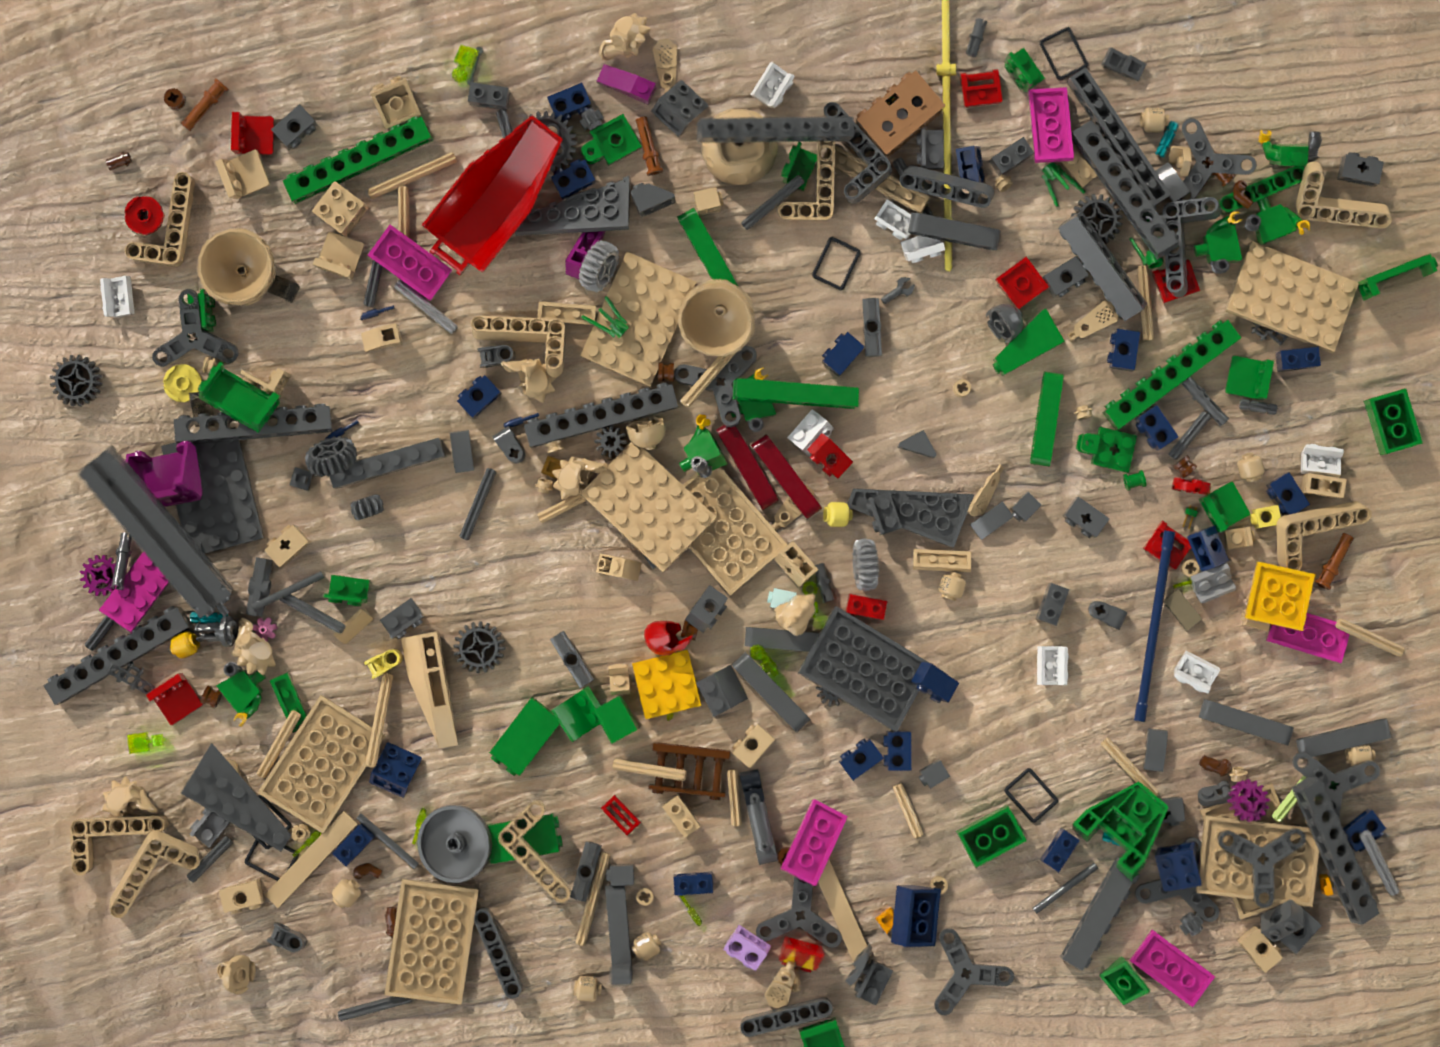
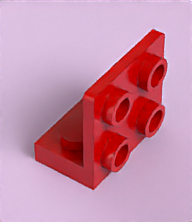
[231,112,274,155]
[146,673,203,726]

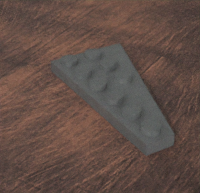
[515,176,630,236]
[847,489,974,548]
[181,743,291,852]

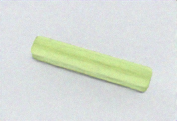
[1272,776,1307,822]

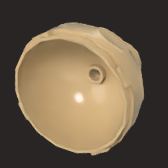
[702,108,778,185]
[198,228,276,306]
[679,280,755,356]

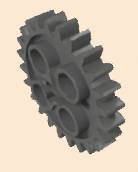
[523,110,577,173]

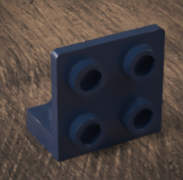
[369,742,422,798]
[1155,842,1202,892]

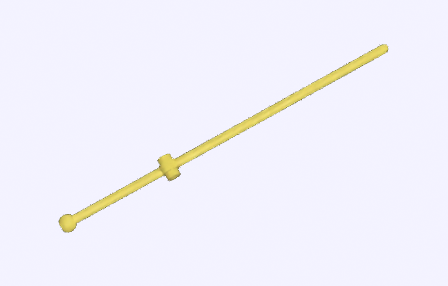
[936,0,956,271]

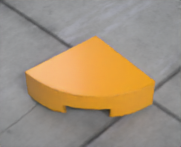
[1319,874,1333,896]
[875,907,894,934]

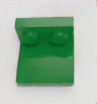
[1004,47,1045,93]
[781,142,817,192]
[187,289,216,332]
[1225,356,1274,400]
[1198,482,1250,533]
[323,575,370,606]
[552,686,601,742]

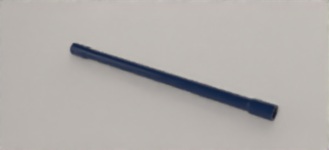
[1134,530,1175,722]

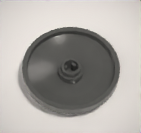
[417,805,492,883]

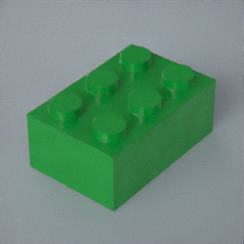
[1364,388,1423,456]
[955,805,1027,868]

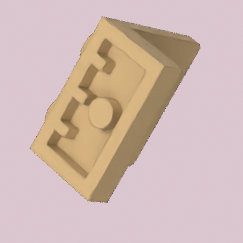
[215,150,270,199]
[312,182,369,237]
[313,232,365,280]
[240,368,291,395]

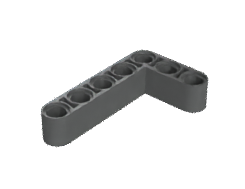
[824,102,892,204]
[1163,197,1222,298]
[605,885,633,986]

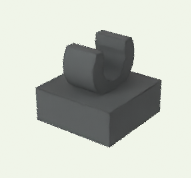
[289,467,314,491]

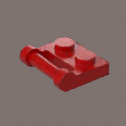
[960,69,1003,108]
[1152,259,1200,304]
[1143,520,1191,570]

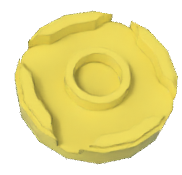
[163,364,202,402]

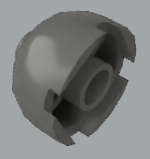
[986,304,1023,343]

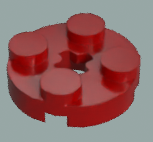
[124,196,165,236]
[1171,478,1211,495]

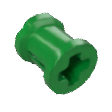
[1123,470,1146,491]

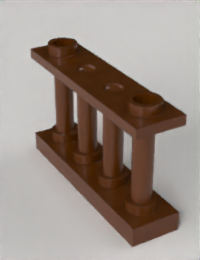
[648,742,730,800]

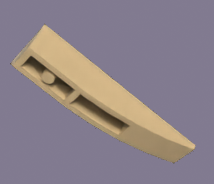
[401,632,458,748]

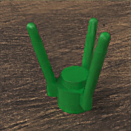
[1042,162,1085,207]
[1129,219,1164,269]
[581,296,629,338]

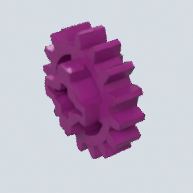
[80,555,117,596]
[1227,779,1270,822]

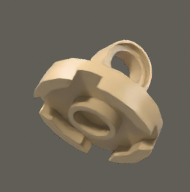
[217,955,256,994]

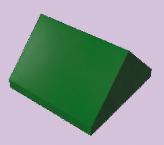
[593,695,640,744]
[1099,956,1150,1005]

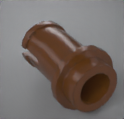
[106,151,132,171]

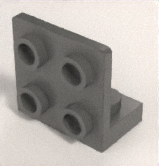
[651,80,708,137]

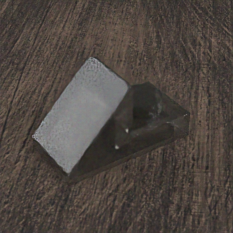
[267,275,300,303]
[189,392,215,427]

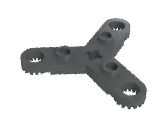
[1178,118,1257,201]
[152,289,239,367]
[674,346,757,428]
[1292,752,1380,818]
[1218,828,1306,908]
[1135,837,1219,922]
[756,876,842,948]
[934,928,1014,1015]

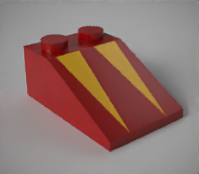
[779,936,824,973]

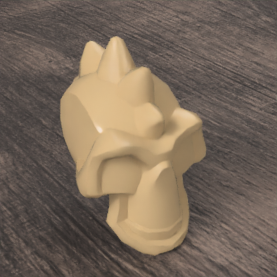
[599,13,650,61]
[501,358,557,403]
[552,457,608,500]
[774,594,815,636]
[231,618,276,675]
[102,776,158,817]

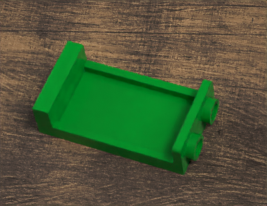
[1358,253,1438,301]
[198,362,280,433]
[489,697,560,776]
[487,812,563,864]
[799,1017,845,1047]

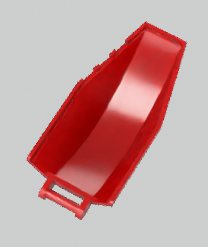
[422,115,563,276]

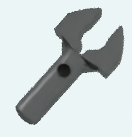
[881,277,915,304]

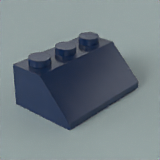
[891,885,941,947]

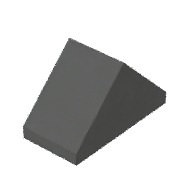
[897,430,936,459]

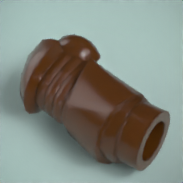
[1198,755,1231,777]
[385,907,397,938]

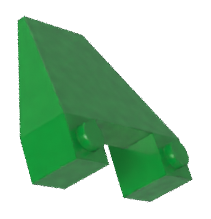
[1073,781,1169,881]

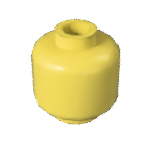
[823,502,853,527]

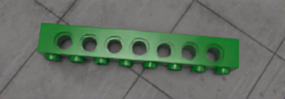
[283,116,433,204]
[1102,320,1242,430]

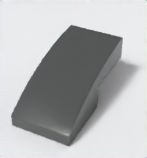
[1101,47,1147,81]
[1156,162,1190,202]
[450,430,475,473]
[970,501,1014,540]
[1143,728,1168,772]
[846,944,872,986]

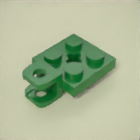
[581,114,642,166]
[1076,427,1137,473]

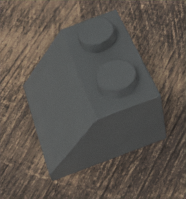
[631,183,676,218]
[696,665,748,717]

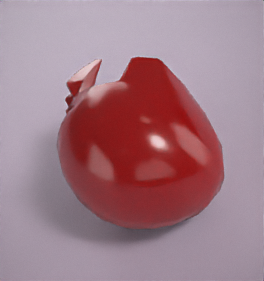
[644,621,693,656]

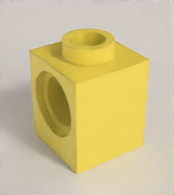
[1250,505,1281,529]

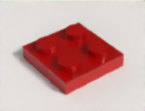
[995,256,1049,309]

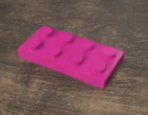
[1028,87,1074,163]
[367,224,452,301]
[99,552,170,633]
[1266,613,1350,663]
[781,799,848,886]
[1129,930,1215,1008]

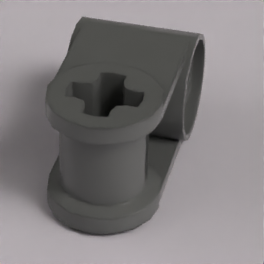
[477,345,516,368]
[492,426,525,463]
[1088,601,1128,630]
[267,922,307,952]

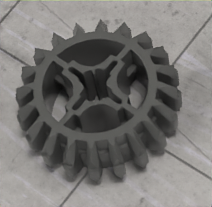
[1071,194,1123,244]
[50,355,103,406]
[305,436,357,477]
[453,621,506,673]

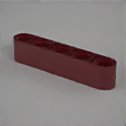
[716,420,779,510]
[751,434,822,520]

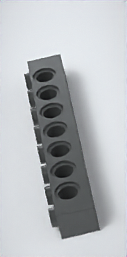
[1067,67,1171,206]
[697,117,854,143]
[1072,120,1178,260]
[524,382,678,448]
[174,404,332,444]
[43,606,192,705]
[1292,777,1380,925]

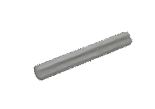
[394,280,458,334]
[1360,830,1399,896]

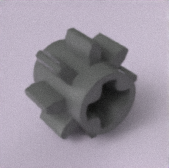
[580,108,604,131]
[1180,912,1204,936]

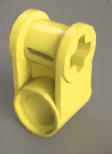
[364,649,403,679]

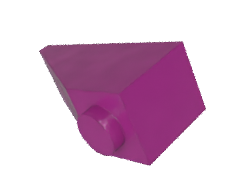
[596,64,656,105]
[565,231,606,279]

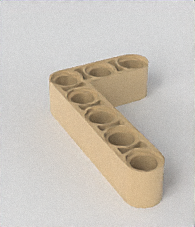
[778,141,835,220]
[1296,162,1392,228]
[125,172,195,267]
[471,316,566,377]
[1276,501,1372,571]
[499,800,571,903]
[70,814,169,876]
[110,830,200,918]

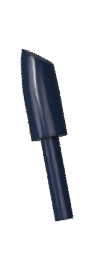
[360,305,395,320]
[504,413,539,428]
[325,420,359,439]

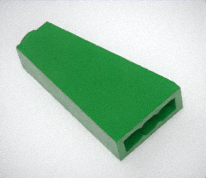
[992,308,1065,376]

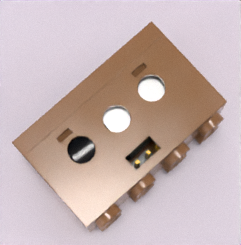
[856,70,946,158]

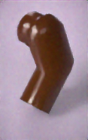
[1233,180,1253,209]
[353,863,383,879]

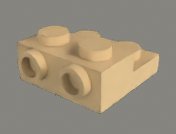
[370,76,421,129]

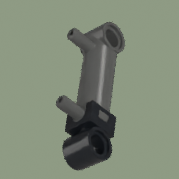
[739,769,778,865]

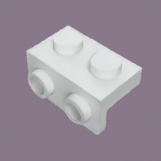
[750,62,795,108]
[874,199,911,240]
[901,236,945,263]
[100,276,135,318]
[787,409,834,457]
[1301,444,1344,478]
[1037,646,1069,685]
[1174,651,1220,694]

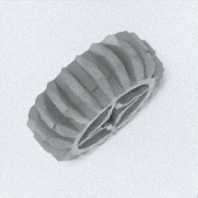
[579,240,619,292]
[852,539,879,591]

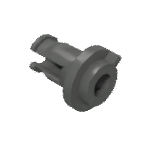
[195,616,238,647]

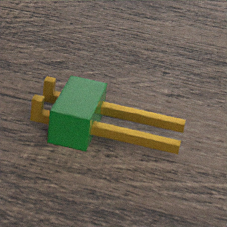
[1182,505,1198,529]

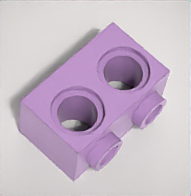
[723,925,771,971]

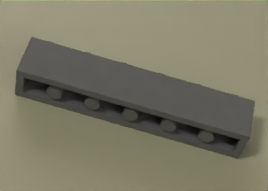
[1058,211,1148,321]
[330,438,446,489]
[1060,857,1140,971]

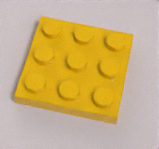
[1245,562,1315,631]
[632,650,701,720]

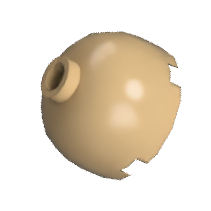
[626,416,665,450]

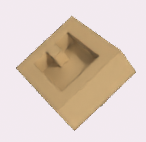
[1168,146,1192,177]
[1224,527,1255,550]
[608,664,630,696]

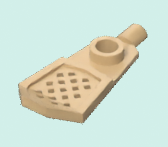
[653,39,677,93]
[1067,301,1118,341]
[967,465,1004,517]
[771,485,814,531]
[765,960,796,1009]

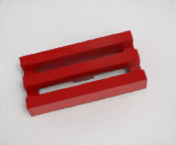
[601,795,641,836]

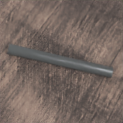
[251,571,324,611]
[356,813,419,869]
[1032,863,1099,914]

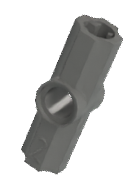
[862,298,882,357]
[246,557,273,617]
[550,631,594,688]
[570,841,602,902]

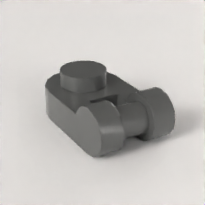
[1198,781,1232,807]

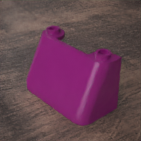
[125,441,203,507]

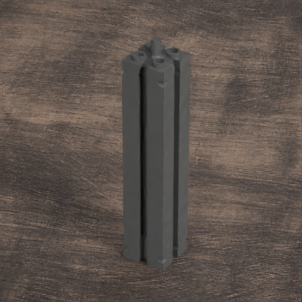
[78,445,232,618]

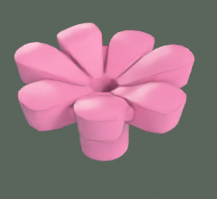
[252,617,277,641]

